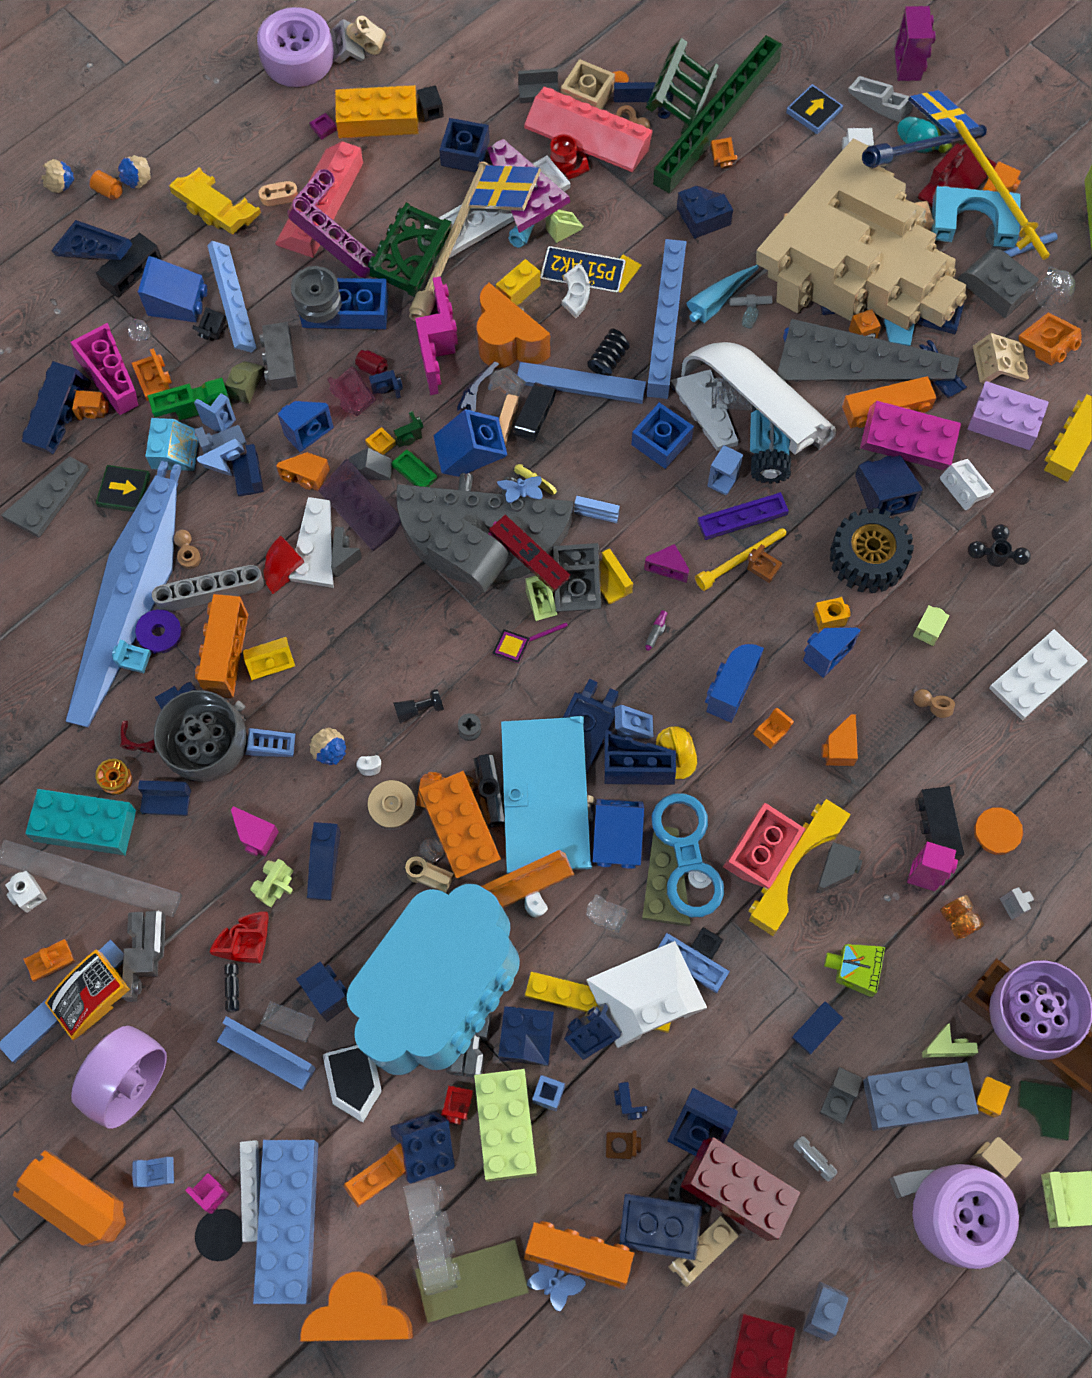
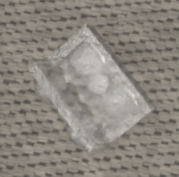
[705,378,752,411]

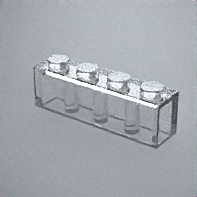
[404,1179,461,1296]

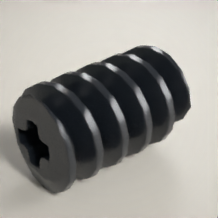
[587,328,630,376]

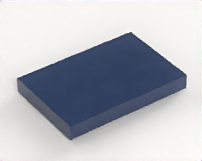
[619,1193,702,1260]

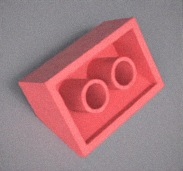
[723,803,805,889]

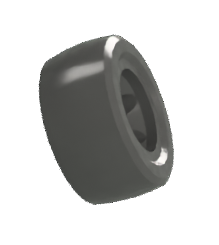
[154,690,247,782]

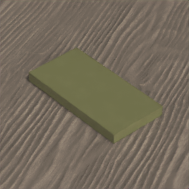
[415,1240,529,1323]

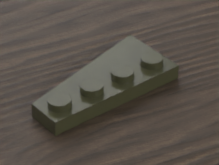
[642,826,690,926]

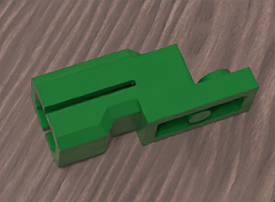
[148,377,232,420]

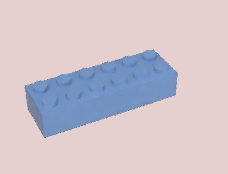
[253,1140,318,1304]

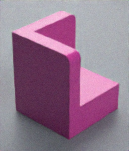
[185,1174,230,1214]

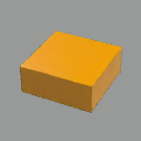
[365,427,396,455]

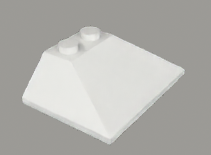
[586,941,707,1048]

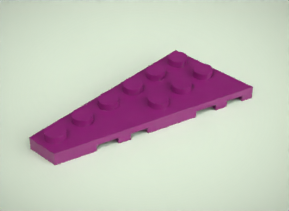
[487,139,571,233]

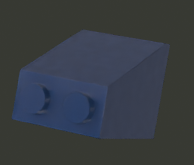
[855,455,922,517]

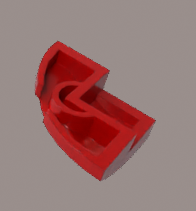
[263,536,305,594]
[209,912,269,963]

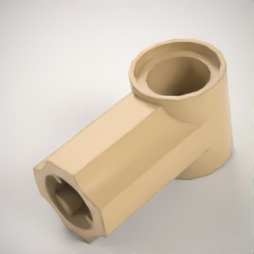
[405,856,454,893]

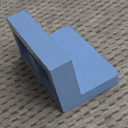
[194,394,236,433]

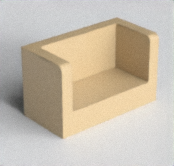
[970,1137,1022,1179]

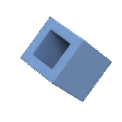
[532,1075,565,1112]

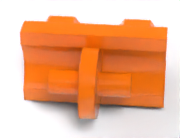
[23,939,75,982]

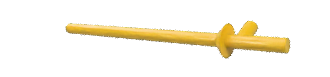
[955,120,1050,260]

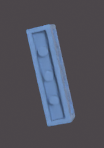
[217,1016,316,1090]

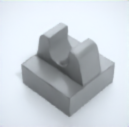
[1000,887,1034,920]

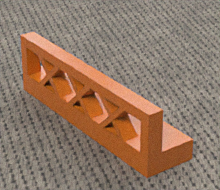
[481,850,574,908]

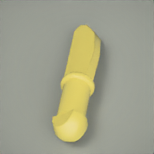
[514,464,557,495]

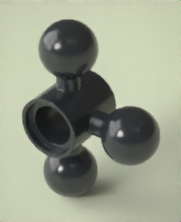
[968,524,1031,567]

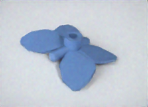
[497,476,543,503]
[527,1264,586,1311]

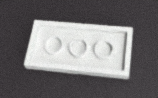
[989,629,1088,721]

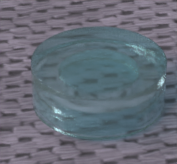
[742,306,758,329]

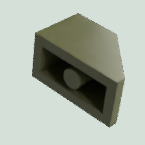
[225,361,265,404]

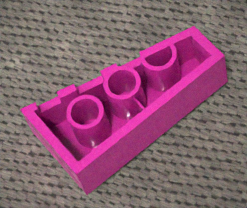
[70,323,138,415]

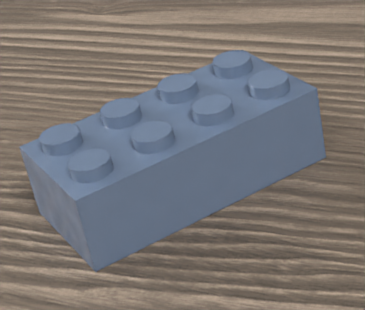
[863,1062,979,1131]

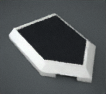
[323,1045,382,1122]

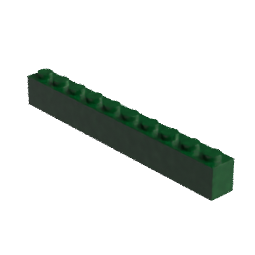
[653,35,782,194]

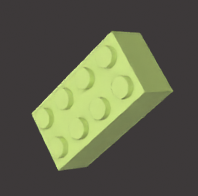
[474,1069,537,1182]

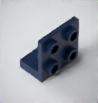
[390,1111,455,1184]

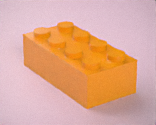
[335,85,418,138]

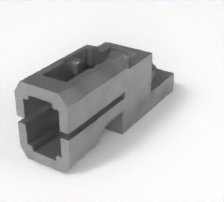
[122,911,166,1002]
[446,1012,492,1077]

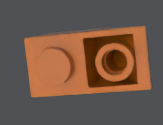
[276,452,330,491]

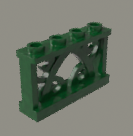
[368,202,452,297]

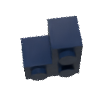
[296,961,349,1022]

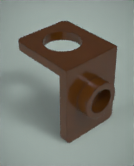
[606,1130,641,1159]

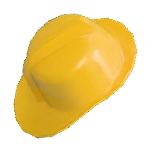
[656,726,697,779]

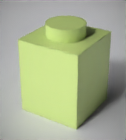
[913,606,950,646]

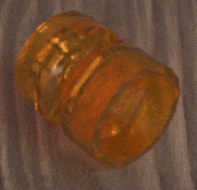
[940,895,985,940]

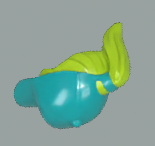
[897,117,953,154]

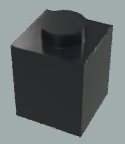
[417,85,444,122]

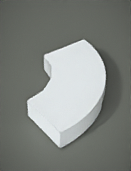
[562,263,590,318]

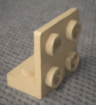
[973,333,1029,384]

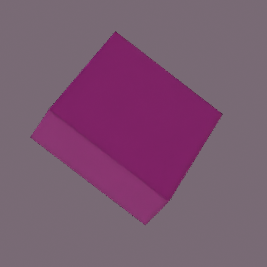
[309,113,337,140]

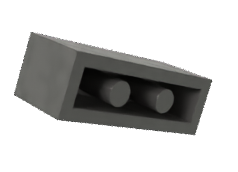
[259,322,298,391]

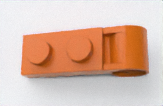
[343,1143,405,1207]

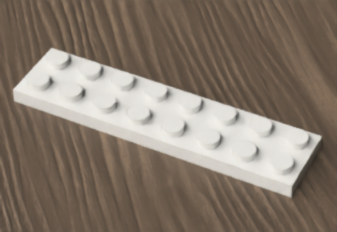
[413,156,570,266]

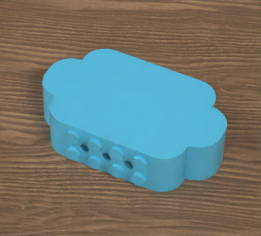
[347,884,520,1075]

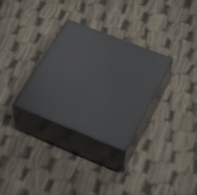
[691,927,724,960]

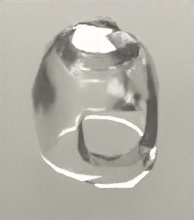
[1035,266,1075,310]

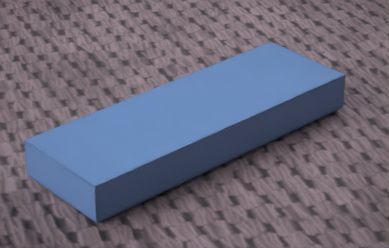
[657,933,730,993]

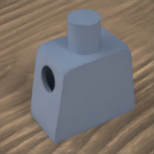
[803,1282,848,1341]

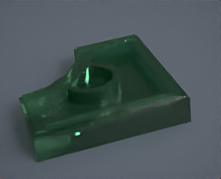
[1017,1080,1072,1141]

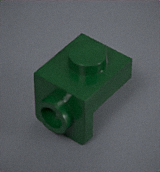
[393,411,424,447]

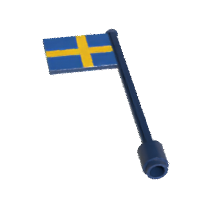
[862,90,987,168]

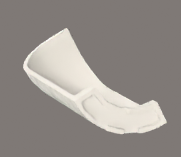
[681,342,836,454]

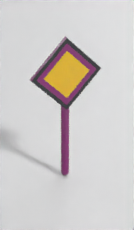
[492,623,568,664]

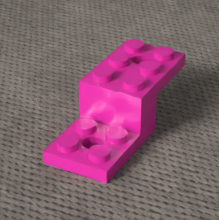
[415,276,458,395]

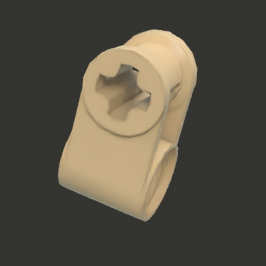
[346,16,386,55]

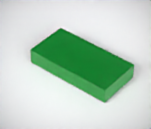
[391,449,438,487]

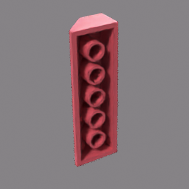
[524,86,653,172]
[276,142,363,258]

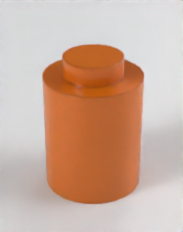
[90,170,123,200]

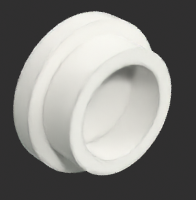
[688,872,711,889]

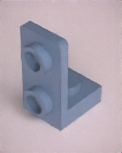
[194,425,246,454]

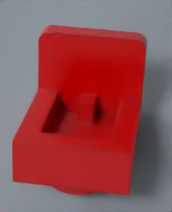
[441,1085,473,1125]

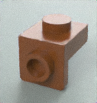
[747,544,783,583]

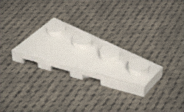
[670,369,738,451]
[289,497,334,588]

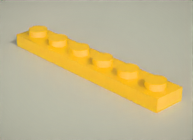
[525,972,671,1033]

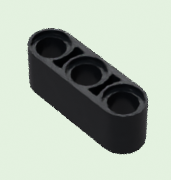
[513,382,556,442]

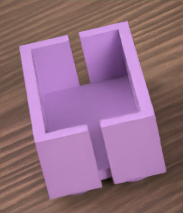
[967,381,1048,450]

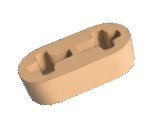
[259,181,298,206]

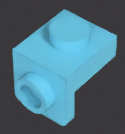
[112,639,151,673]

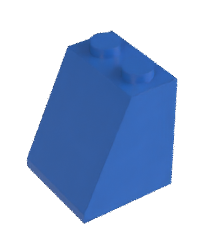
[138,256,208,322]
[433,409,507,477]
[593,799,644,869]

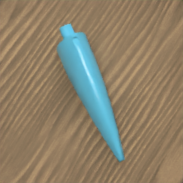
[686,265,758,323]

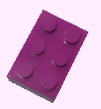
[894,6,936,81]

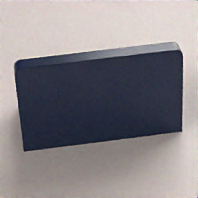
[232,444,264,496]
[138,780,191,816]

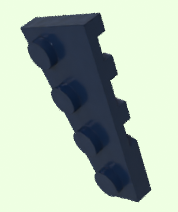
[51,220,132,260]

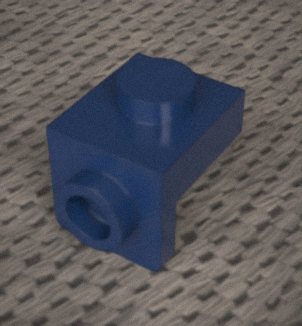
[614,1082,647,1120]

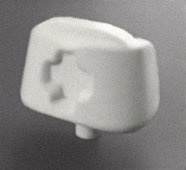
[356,755,381,776]
[524,892,548,918]

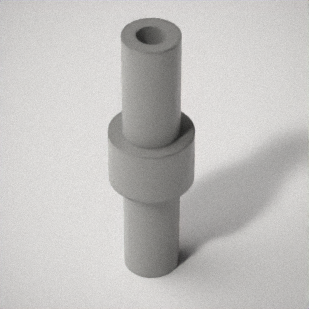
[729,294,772,308]

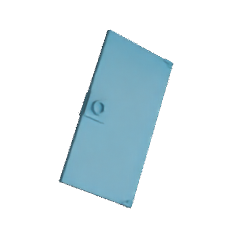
[501,716,592,873]

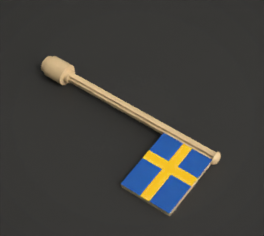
[409,162,541,322]

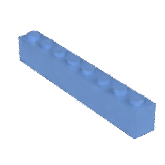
[647,239,686,399]

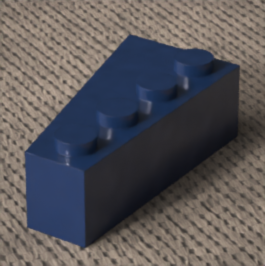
[22,361,92,455]

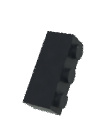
[96,232,162,298]
[915,786,965,861]

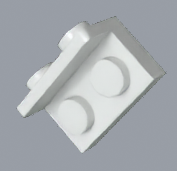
[940,459,994,510]

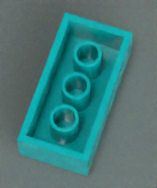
[25,789,136,855]

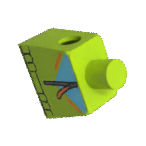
[824,944,885,997]

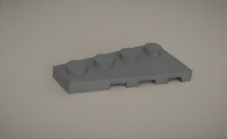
[1,456,89,538]

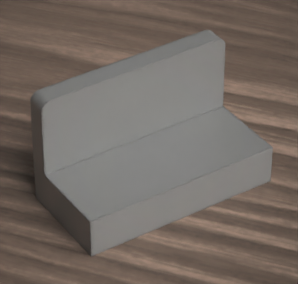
[331,19,365,64]

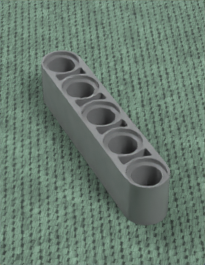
[152,565,264,612]

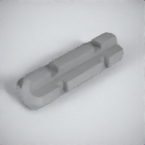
[793,1136,837,1181]

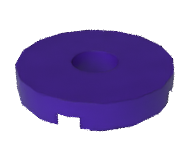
[135,609,182,654]

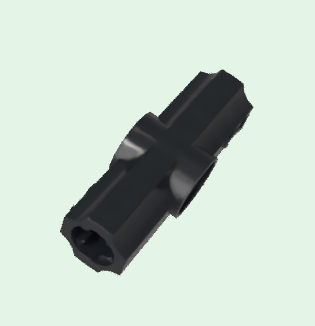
[473,754,505,828]

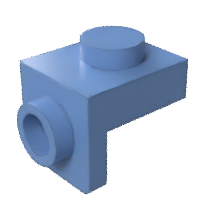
[132,1157,174,1188]

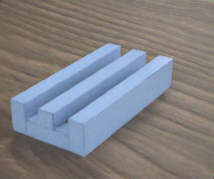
[574,496,620,523]

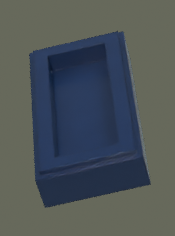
[791,1001,843,1055]

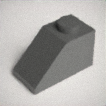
[816,842,862,894]

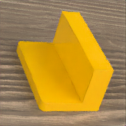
[600,548,633,604]
[243,637,295,680]

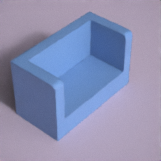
[707,445,743,495]

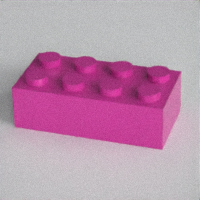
[860,401,961,470]

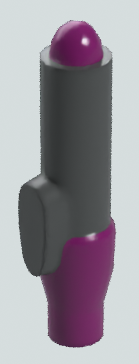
[645,610,668,651]

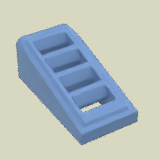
[245,728,295,757]

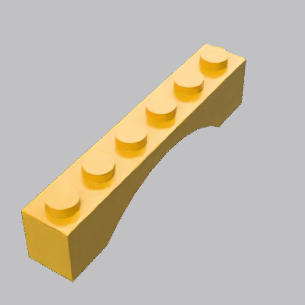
[748,799,851,936]

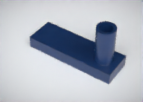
[614,82,674,119]

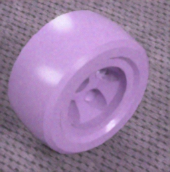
[257,7,334,87]
[989,961,1092,1060]
[71,1026,167,1129]
[913,1164,1019,1269]

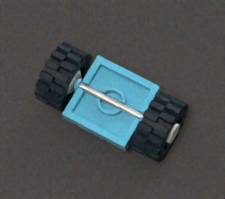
[750,406,791,484]

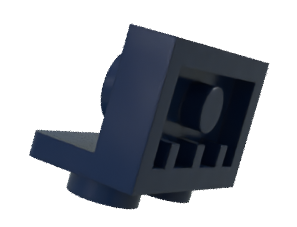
[564,1003,622,1060]

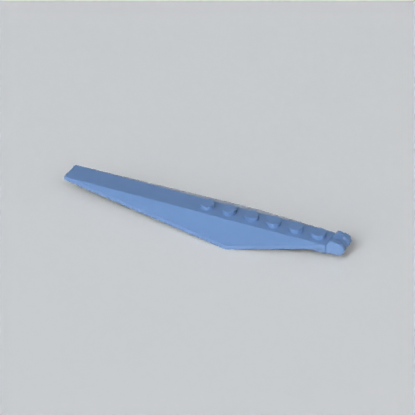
[66,461,181,728]

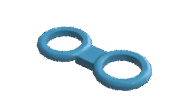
[652,793,724,917]

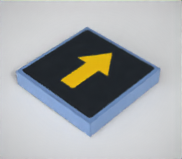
[786,84,843,134]

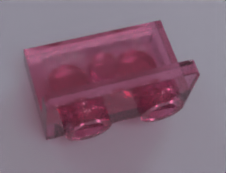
[327,366,376,416]

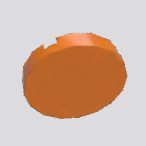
[974,808,1023,855]

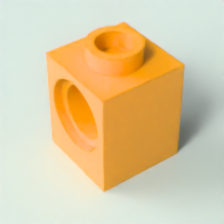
[813,597,850,632]

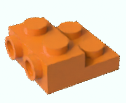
[1019,312,1082,366]

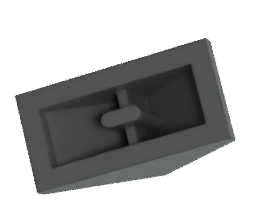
[347,448,392,480]

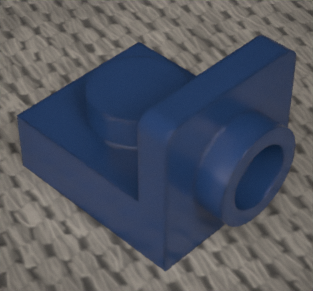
[369,370,403,399]

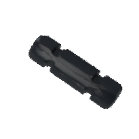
[224,963,239,1012]

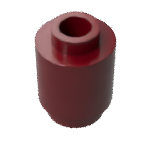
[355,350,388,375]

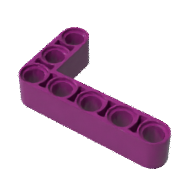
[288,169,375,278]

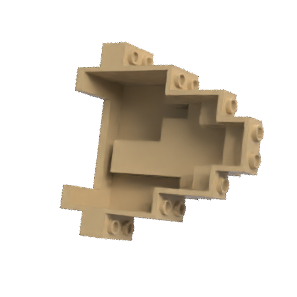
[756,138,967,330]

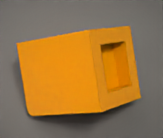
[975,1077,1010,1118]

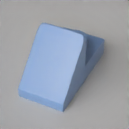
[197,439,245,476]

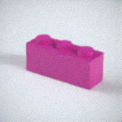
[907,842,958,891]

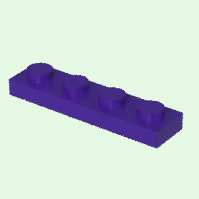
[697,492,789,540]

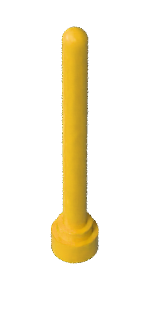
[695,528,786,591]

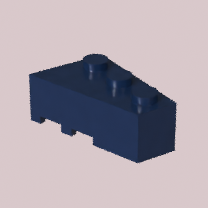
[604,730,676,785]

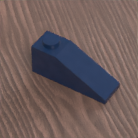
[307,822,341,901]

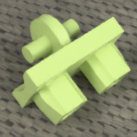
[250,859,294,907]

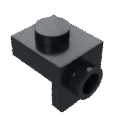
[192,307,227,341]

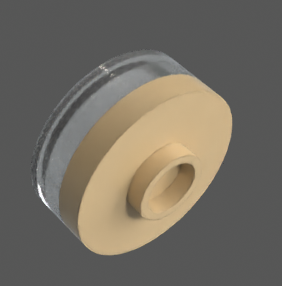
[368,780,416,830]

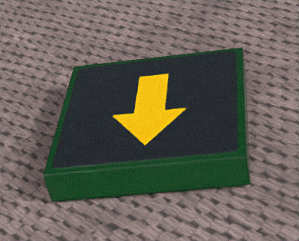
[96,465,151,512]

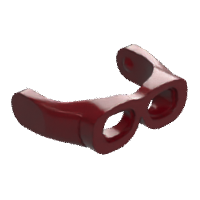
[120,720,156,753]

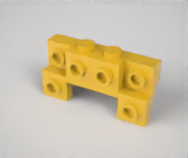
[169,167,261,235]

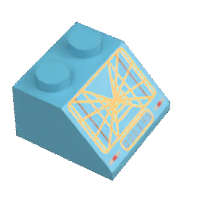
[145,418,199,471]

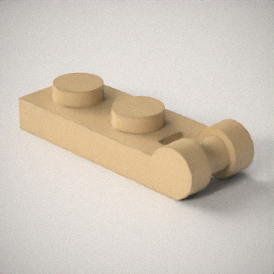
[668,1216,738,1287]

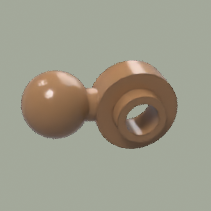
[616,105,650,129]
[174,530,201,569]
[913,689,955,718]

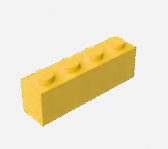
[1044,394,1092,482]

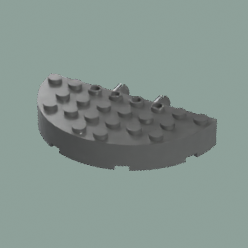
[396,473,573,584]

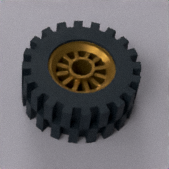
[829,508,914,593]

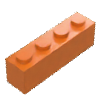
[842,376,936,428]
[524,1221,634,1290]

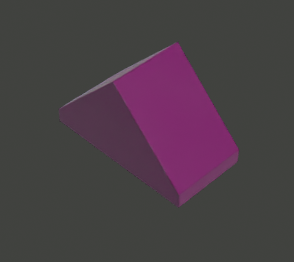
[644,544,689,583]

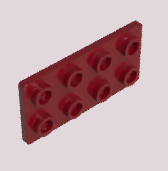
[918,143,997,207]

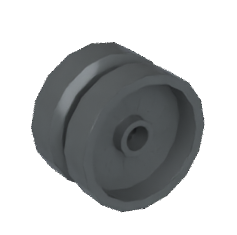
[291,266,342,323]

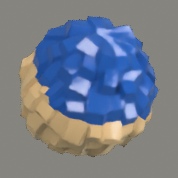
[118,155,151,189]
[41,159,74,193]
[309,728,346,765]

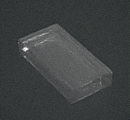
[260,1001,316,1043]

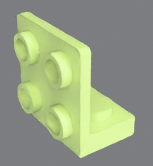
[1041,1171,1092,1228]

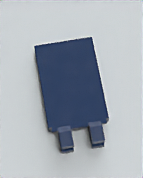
[563,679,619,774]

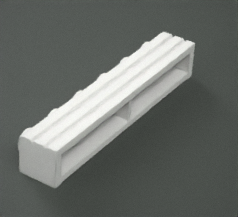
[240,1141,260,1242]

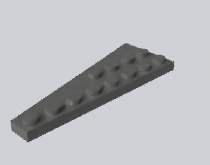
[777,319,960,382]

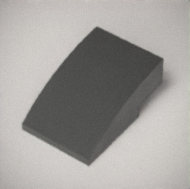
[553,543,601,612]

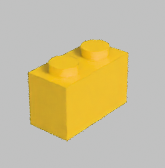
[496,259,541,306]

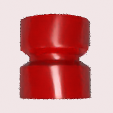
[550,134,577,174]

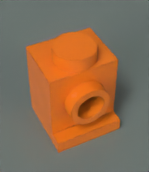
[72,390,109,420]

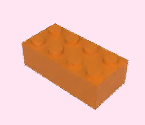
[195,594,248,698]
[418,771,501,879]

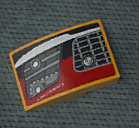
[45,949,130,1041]

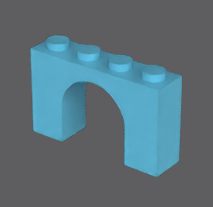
[931,186,1020,248]

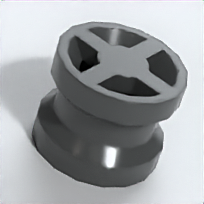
[458,713,482,741]

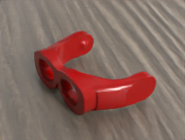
[565,150,589,179]

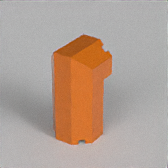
[13,1151,126,1247]

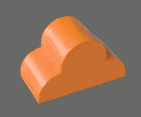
[477,283,550,368]
[301,1272,413,1341]

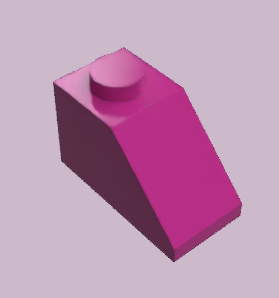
[231,806,279,857]

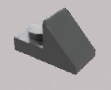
[331,527,362,577]
[819,1067,862,1124]

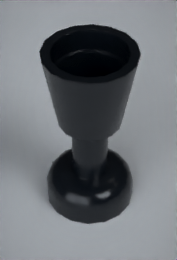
[393,689,444,724]

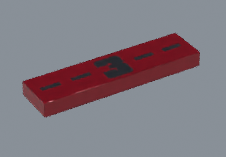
[489,515,570,592]

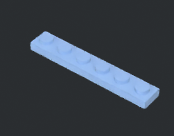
[207,241,256,353]

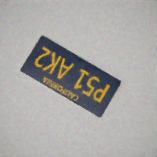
[541,246,625,292]

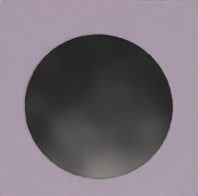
[195,1209,243,1261]

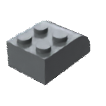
[958,248,1039,318]
[427,513,510,593]

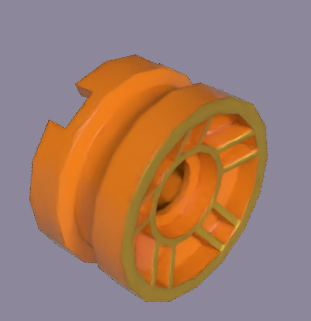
[95,759,132,795]

